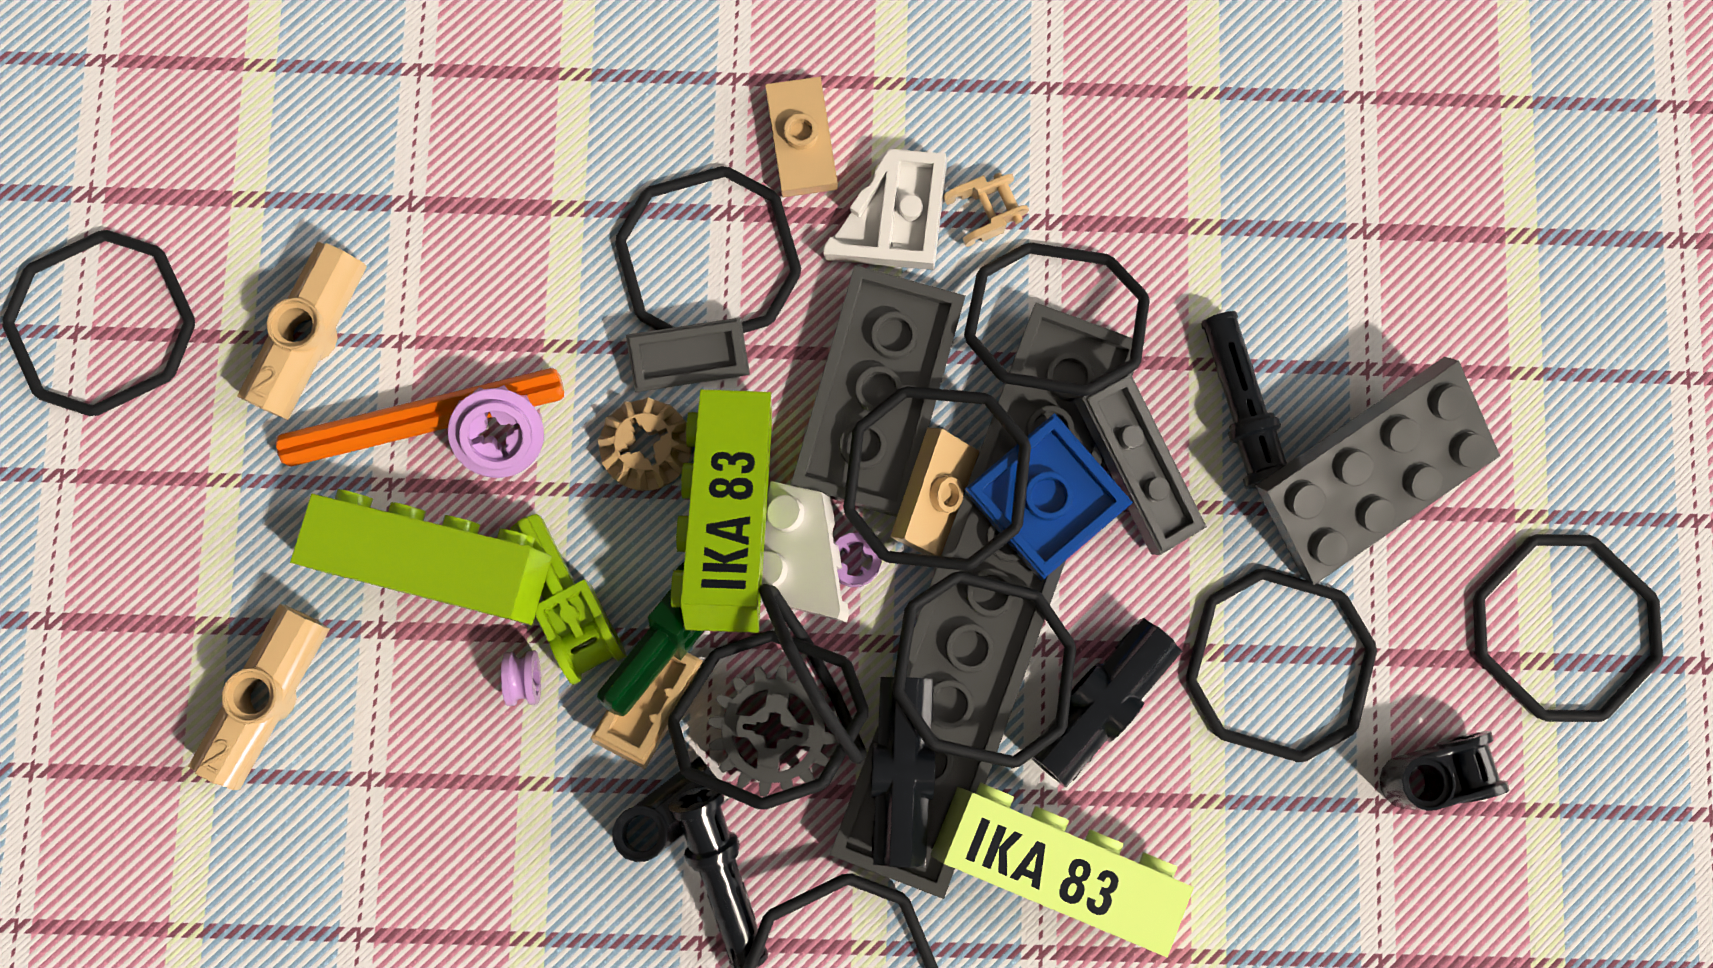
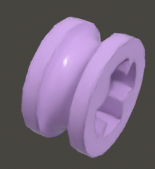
[835,533,882,587]
[501,650,541,706]

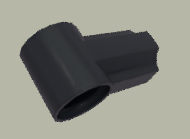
[612,756,731,862]

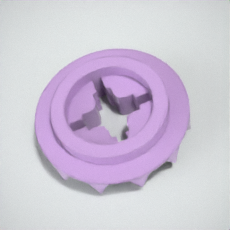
[448,385,544,478]

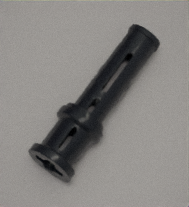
[1201,311,1288,489]
[668,786,768,968]

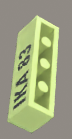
[930,783,1194,958]

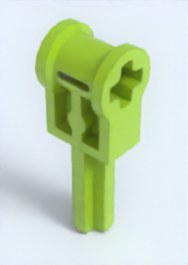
[510,514,627,685]

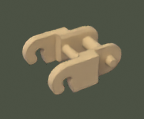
[943,173,1029,247]

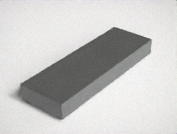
[1074,373,1207,555]

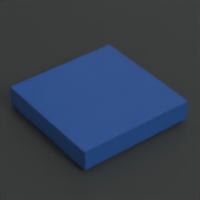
[964,413,1133,581]

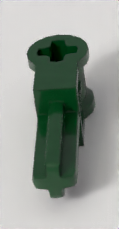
[597,562,704,716]

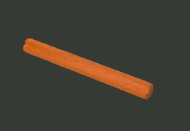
[276,368,564,467]

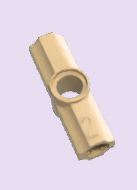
[237,241,367,420]
[188,604,330,790]

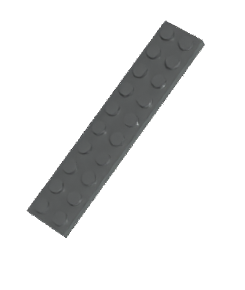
[830,303,1145,899]

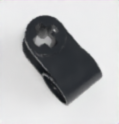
[1379,731,1510,811]

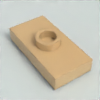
[765,76,838,198]
[890,427,979,556]
[591,653,703,769]

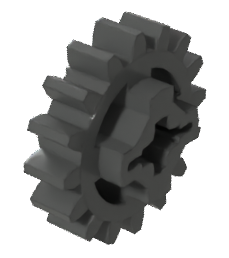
[708,665,838,797]

